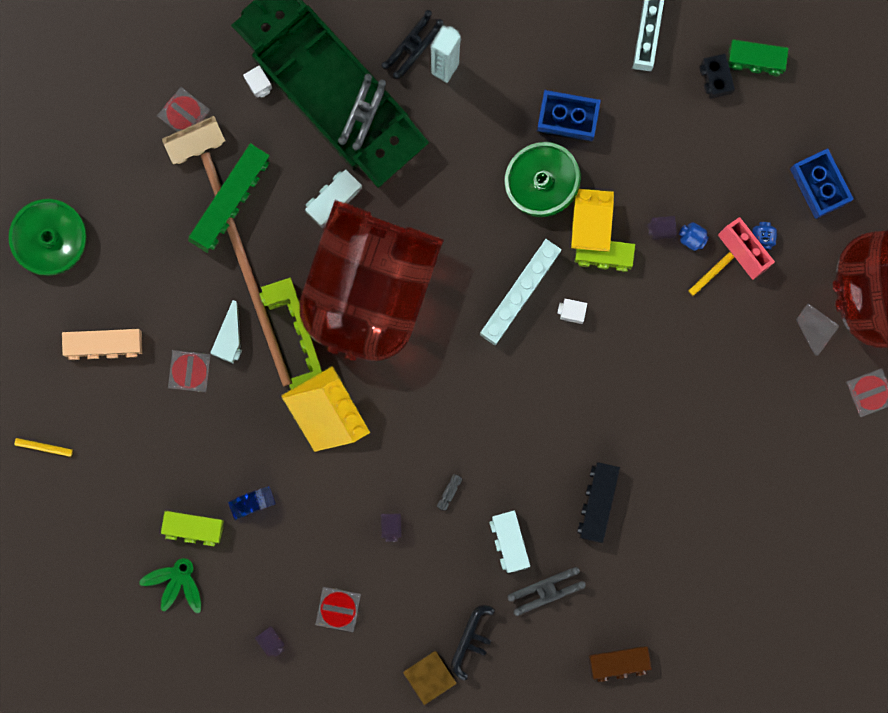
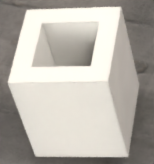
[243,65,272,98]
[557,299,587,324]

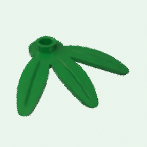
[139,558,201,613]

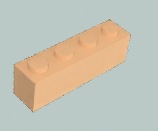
[62,329,142,360]

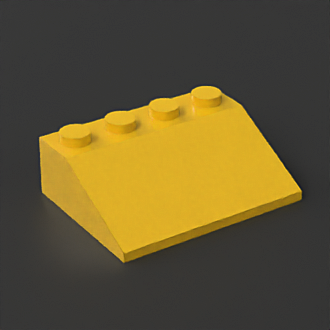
[282,367,370,452]

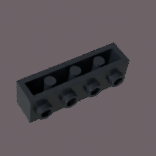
[577,462,620,543]

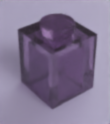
[647,216,677,240]
[381,514,401,542]
[255,626,286,657]

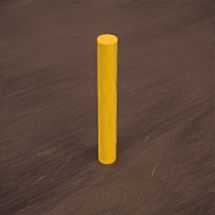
[688,252,734,296]
[14,438,73,457]

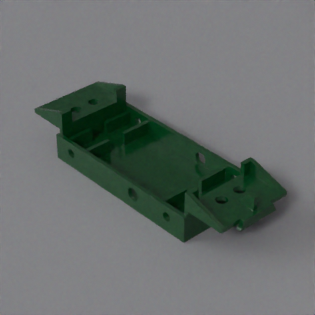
[231,0,430,188]

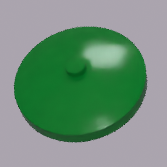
[505,142,581,217]
[9,199,87,276]

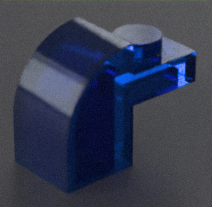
[228,486,276,520]

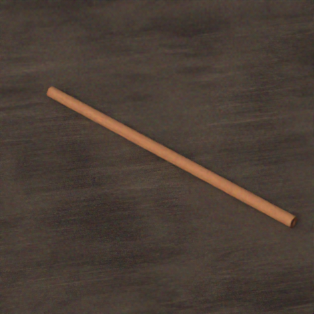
[201,152,292,387]

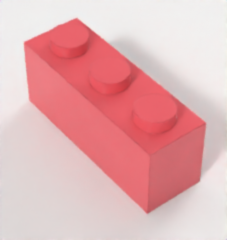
[718,217,775,280]

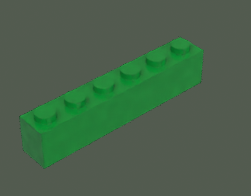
[188,143,270,253]

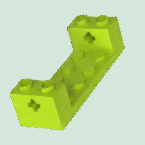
[259,277,322,390]

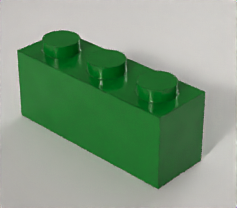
[728,39,789,76]

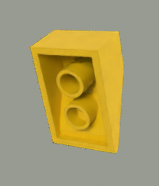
[571,189,614,252]

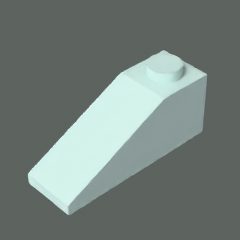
[210,300,242,363]

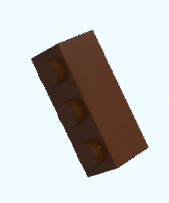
[589,646,652,682]

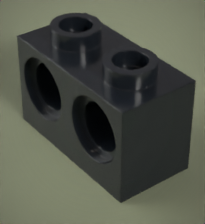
[699,53,735,99]

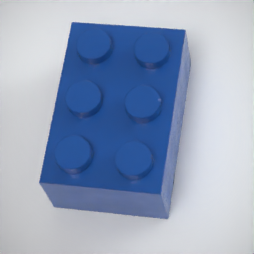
[537,90,601,142]
[790,148,854,219]

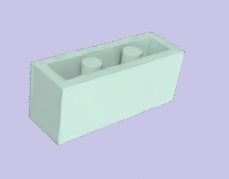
[305,169,362,228]
[489,510,530,573]

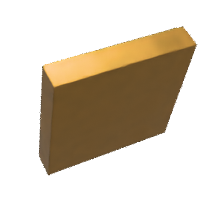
[403,651,457,705]

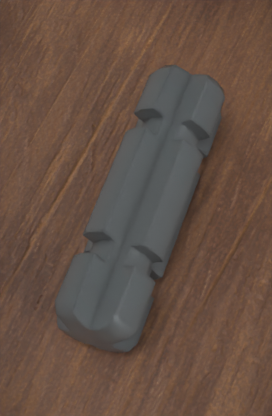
[437,474,462,511]

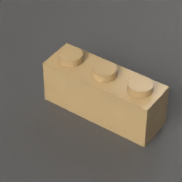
[162,116,225,164]

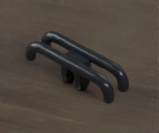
[381,10,444,79]
[451,605,495,680]

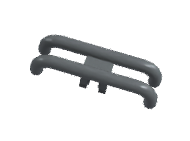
[338,74,386,150]
[507,567,586,616]

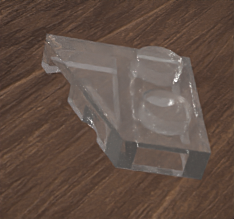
[796,304,839,356]

